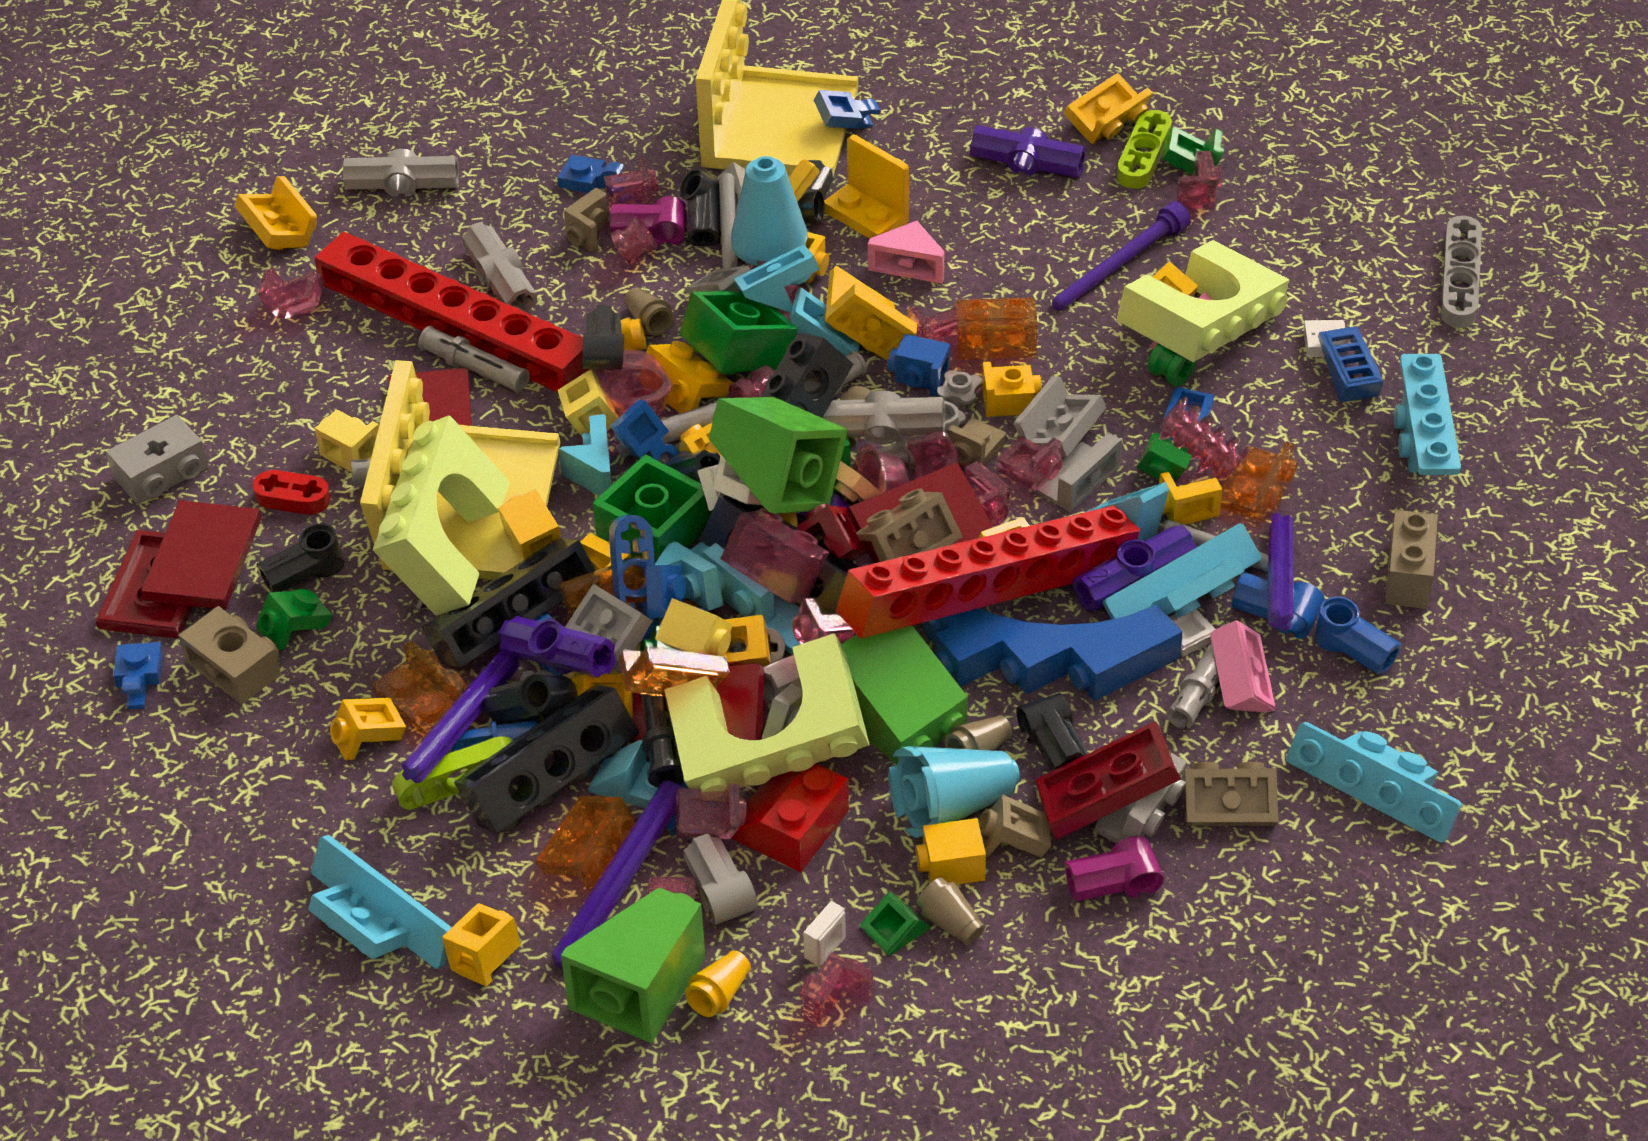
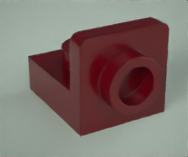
[796,504,870,560]

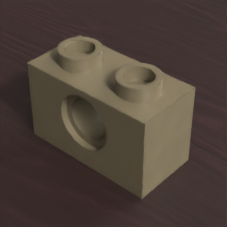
[1384,510,1438,609]
[178,606,281,705]

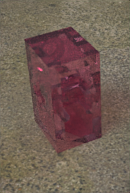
[720,508,829,603]

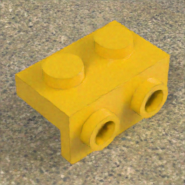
[1063,73,1153,144]
[234,176,317,250]
[637,341,733,414]

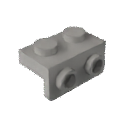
[1014,376,1106,458]
[1095,753,1187,843]

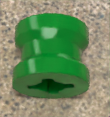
[1147,343,1197,387]

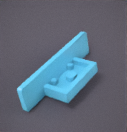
[1394,354,1461,475]
[1103,523,1261,619]
[690,542,822,654]
[1286,722,1462,843]
[308,835,452,969]

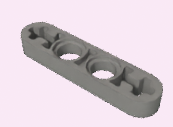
[1441,216,1482,328]

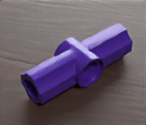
[970,125,1086,178]
[1073,525,1197,611]
[498,616,617,678]

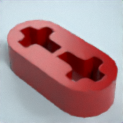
[252,470,331,514]

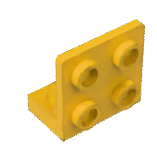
[824,134,909,239]
[825,266,917,360]

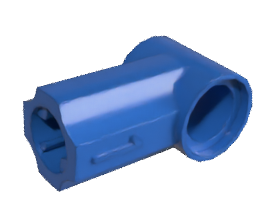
[1232,573,1325,639]
[1315,596,1402,675]

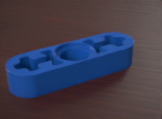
[609,515,659,641]

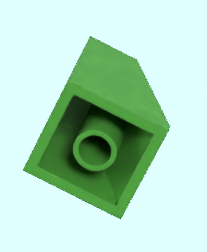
[709,397,848,514]
[841,626,968,765]
[561,887,706,1043]

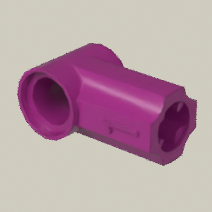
[610,196,687,245]
[1065,836,1164,902]

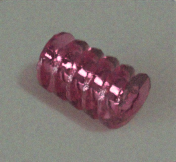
[1159,396,1250,480]

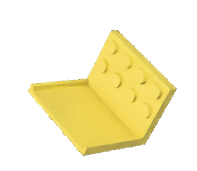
[696,0,858,177]
[360,360,561,580]

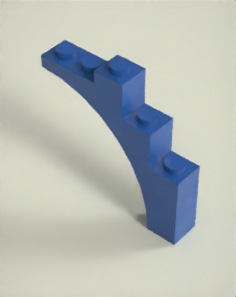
[923,605,1183,701]

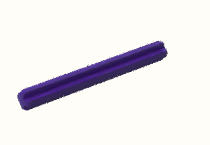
[1268,512,1294,631]
[402,650,519,783]
[551,780,684,969]

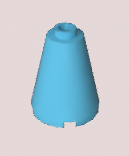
[731,156,808,266]
[888,746,1020,838]

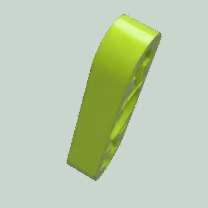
[1117,110,1172,189]
[392,736,513,810]

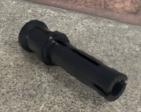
[636,660,685,788]

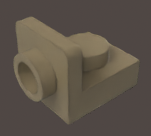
[564,188,609,253]
[946,417,1007,471]
[978,795,1051,858]

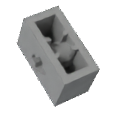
[106,415,208,505]

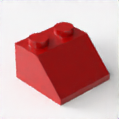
[724,763,849,873]

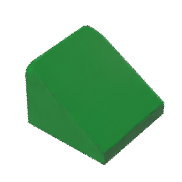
[859,891,931,956]

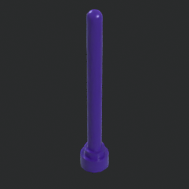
[1052,201,1191,311]

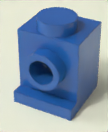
[887,334,950,397]

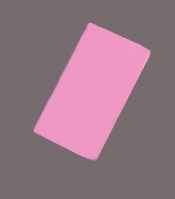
[1210,620,1275,712]

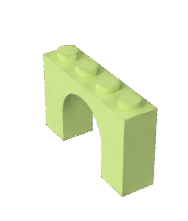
[1116,240,1289,362]
[373,415,510,616]
[664,633,870,801]

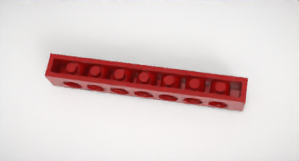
[314,231,593,393]
[836,505,1141,639]

